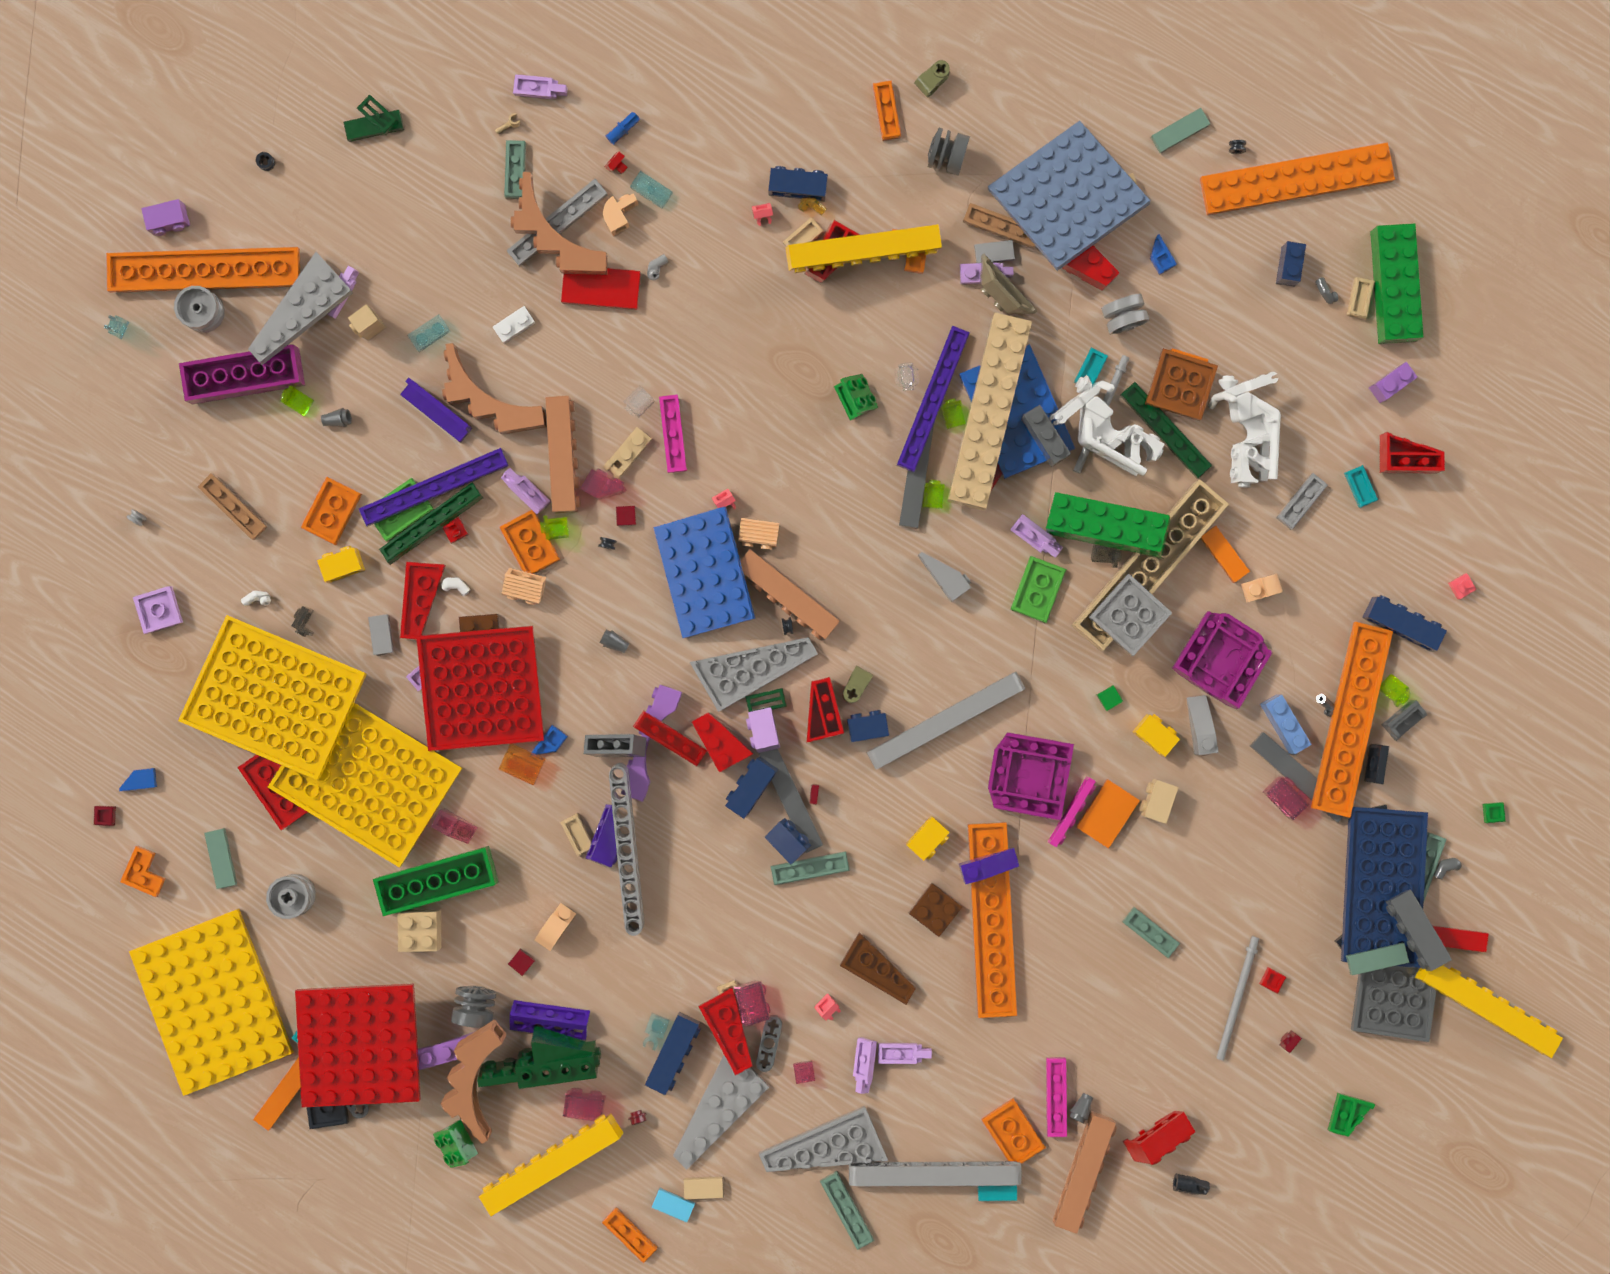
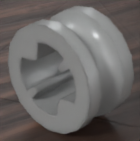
[127,509,147,527]

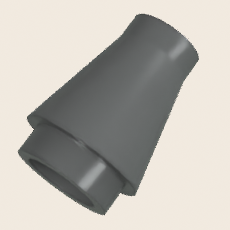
[321,408,352,427]
[599,629,629,653]
[1070,1093,1093,1124]

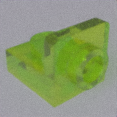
[280,385,315,416]
[941,398,966,430]
[923,480,945,509]

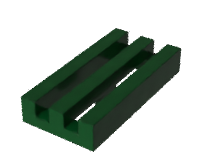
[357,94,399,135]
[745,688,787,712]

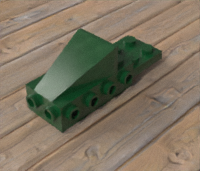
[477,1026,601,1089]

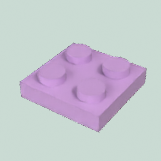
[133,586,183,634]

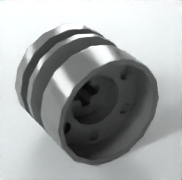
[928,127,970,176]
[451,985,497,1028]

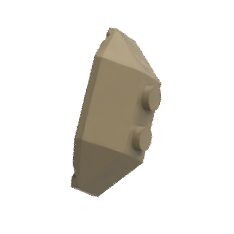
[980,253,1037,314]

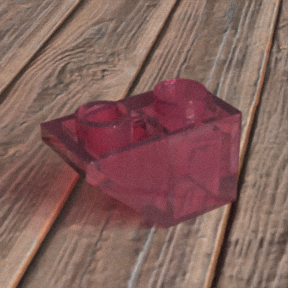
[580,468,627,500]
[431,808,478,844]

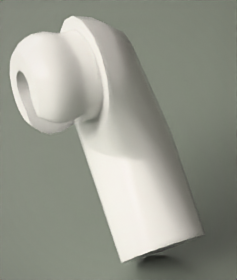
[441,578,471,596]
[241,591,271,607]

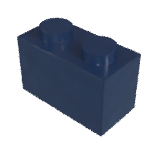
[1276,241,1306,287]
[847,710,889,742]
[765,818,812,865]

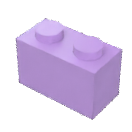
[746,707,780,753]

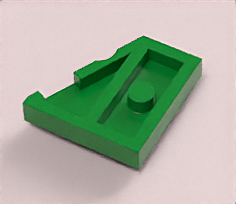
[1328,1092,1375,1137]

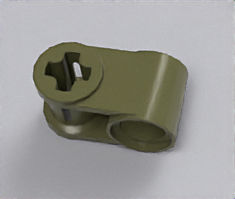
[914,60,950,98]
[843,665,873,703]

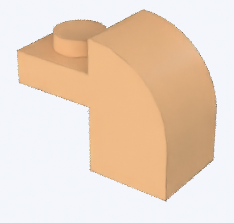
[603,193,639,236]
[1241,574,1283,602]
[535,903,576,951]

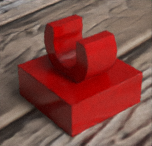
[604,151,628,174]
[443,517,469,543]

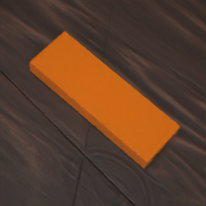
[873,80,901,141]
[1200,526,1250,583]
[602,1207,658,1263]

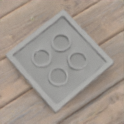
[1089,574,1172,656]

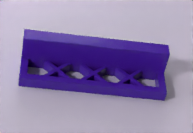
[400,377,472,443]
[510,1000,590,1040]

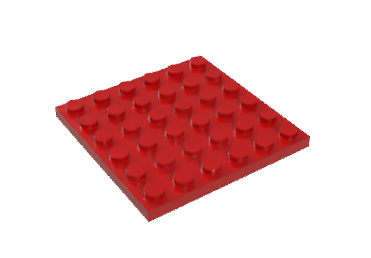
[416,626,544,751]
[295,983,421,1107]

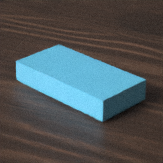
[652,1188,695,1222]

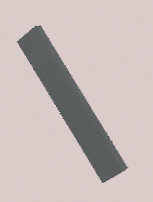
[899,412,934,528]
[1250,732,1343,823]
[759,749,823,853]

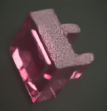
[793,1060,815,1084]

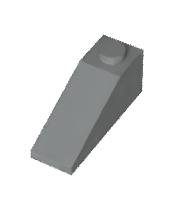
[918,552,971,602]
[1186,695,1218,755]

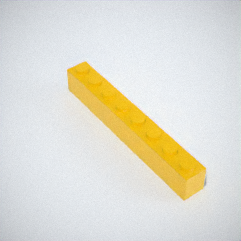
[785,224,942,273]
[1415,964,1563,1058]
[479,1113,623,1216]

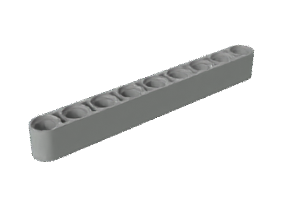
[867,672,1025,769]
[609,763,644,936]
[849,1161,1022,1186]

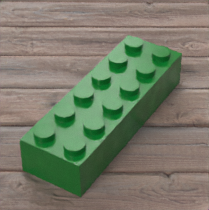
[1370,223,1424,344]
[1046,492,1170,558]
[373,846,499,916]

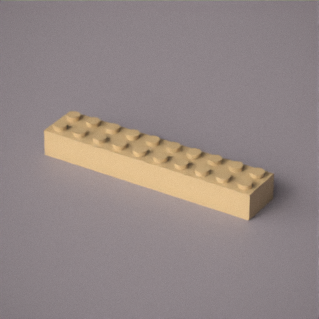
[947,312,1032,511]
[1071,479,1229,651]

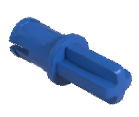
[605,112,640,145]

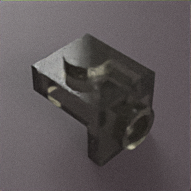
[1091,544,1122,568]
[291,606,314,637]

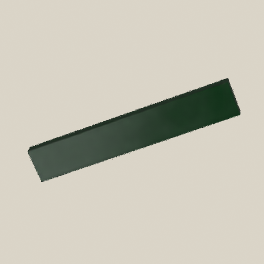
[1120,382,1212,479]
[379,482,483,565]

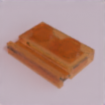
[499,744,546,785]

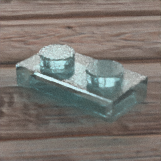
[630,171,673,209]
[407,314,451,352]

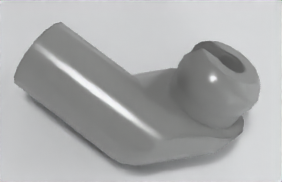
[647,254,668,280]

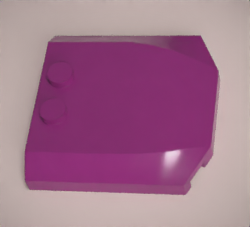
[1172,611,1272,709]
[988,732,1074,820]

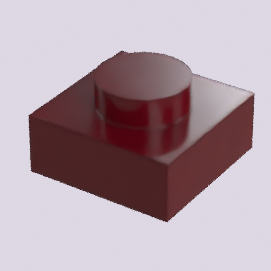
[1279,1030,1302,1053]

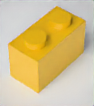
[317,546,365,583]
[1132,714,1180,757]
[906,816,950,861]

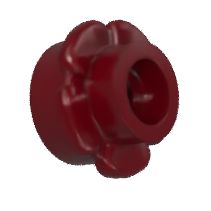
[628,1110,647,1125]

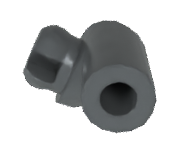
[1315,277,1339,304]
[1316,694,1335,717]
[1434,858,1462,880]

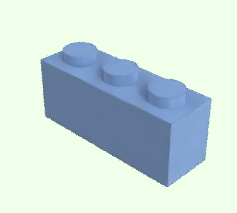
[1260,695,1312,754]

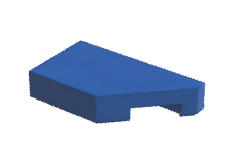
[1150,234,1177,275]
[531,725,568,755]
[119,768,157,791]

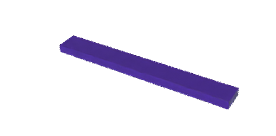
[896,326,970,473]
[359,448,509,527]

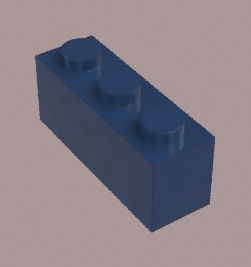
[768,166,828,202]
[725,757,779,819]

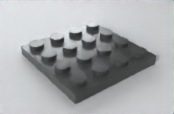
[1351,966,1436,1042]

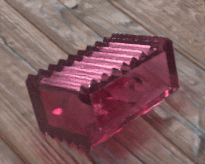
[1263,776,1310,820]
[734,981,771,1025]
[563,1088,606,1121]

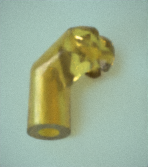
[798,198,827,216]

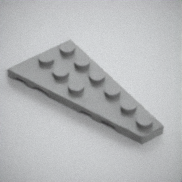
[248,252,353,365]
[690,637,818,712]
[673,1055,769,1170]
[759,1106,888,1172]

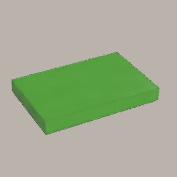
[374,478,434,542]
[1010,556,1067,623]

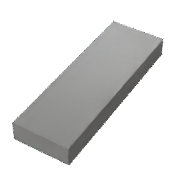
[1276,473,1328,530]

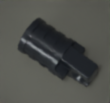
[1173,1173,1210,1195]

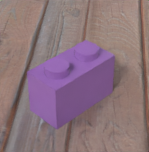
[141,199,190,236]
[1369,362,1417,403]

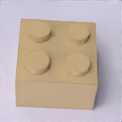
[398,909,442,952]

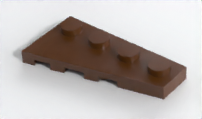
[840,932,916,1005]

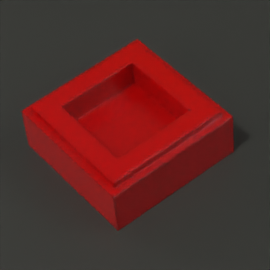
[1259,967,1286,994]

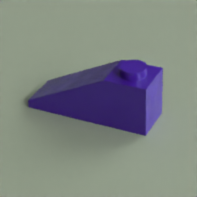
[585,804,618,868]
[958,847,1019,884]

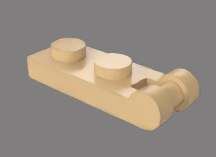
[603,427,652,480]

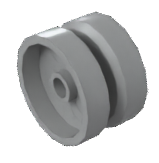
[174,286,224,333]
[1101,294,1150,335]
[266,874,316,919]

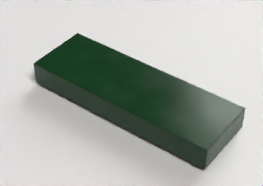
[343,110,404,142]

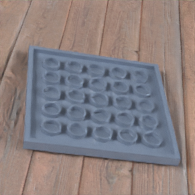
[988,121,1150,271]

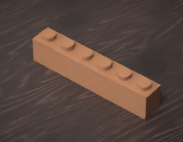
[545,396,581,514]
[740,549,840,640]
[1052,1111,1117,1234]

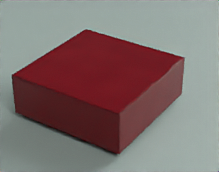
[616,506,636,526]
[809,784,819,805]
[93,806,116,826]
[508,948,535,976]

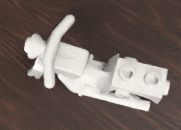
[1208,372,1281,488]
[1049,375,1164,476]

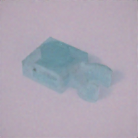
[104,315,129,339]
[643,1013,670,1051]

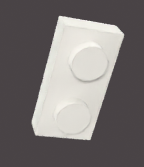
[493,306,535,344]

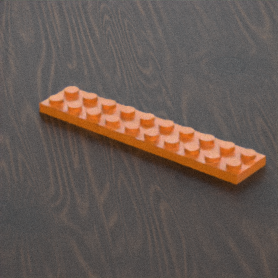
[1200,142,1395,215]
[106,247,300,293]
[1311,622,1393,818]
[968,822,1017,1018]

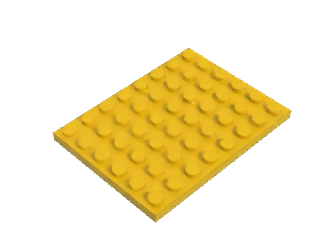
[178,615,367,780]
[268,702,463,868]
[129,909,294,1096]

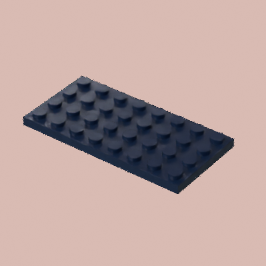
[1341,807,1428,968]

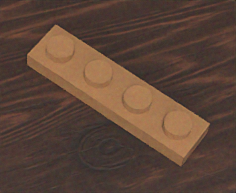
[963,203,1035,249]
[198,473,267,540]

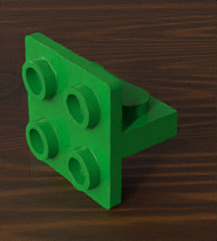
[834,374,878,421]
[433,1119,478,1168]

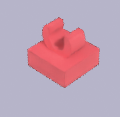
[752,203,773,226]
[712,489,736,509]
[1448,573,1477,599]
[814,993,841,1021]

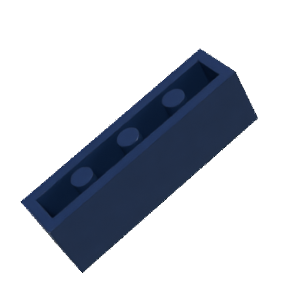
[1362,595,1447,652]
[644,1012,701,1095]

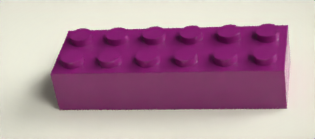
[179,344,305,405]

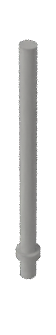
[1073,355,1129,473]
[1216,936,1259,1061]

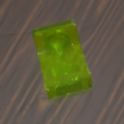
[540,515,569,540]
[1379,674,1410,707]

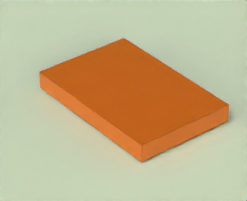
[301,477,362,545]
[500,510,560,574]
[1076,779,1140,849]
[981,1098,1046,1164]

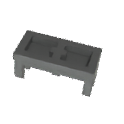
[1381,700,1428,741]

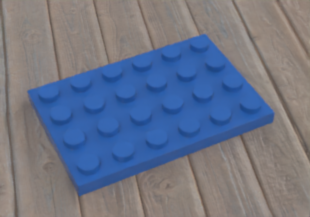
[959,344,1075,479]
[653,507,755,638]

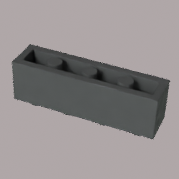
[1385,890,1452,971]

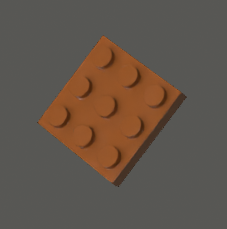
[1145,348,1218,421]

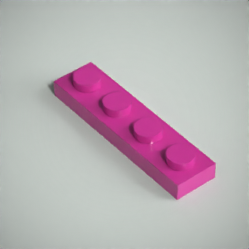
[659,394,687,473]
[1047,776,1096,847]
[1046,1057,1067,1137]

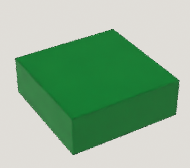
[1096,685,1123,711]
[1482,802,1506,823]

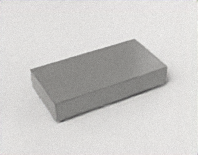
[974,240,1015,263]
[368,614,394,655]

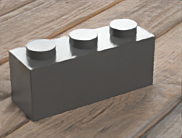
[1021,405,1071,467]
[583,734,646,757]

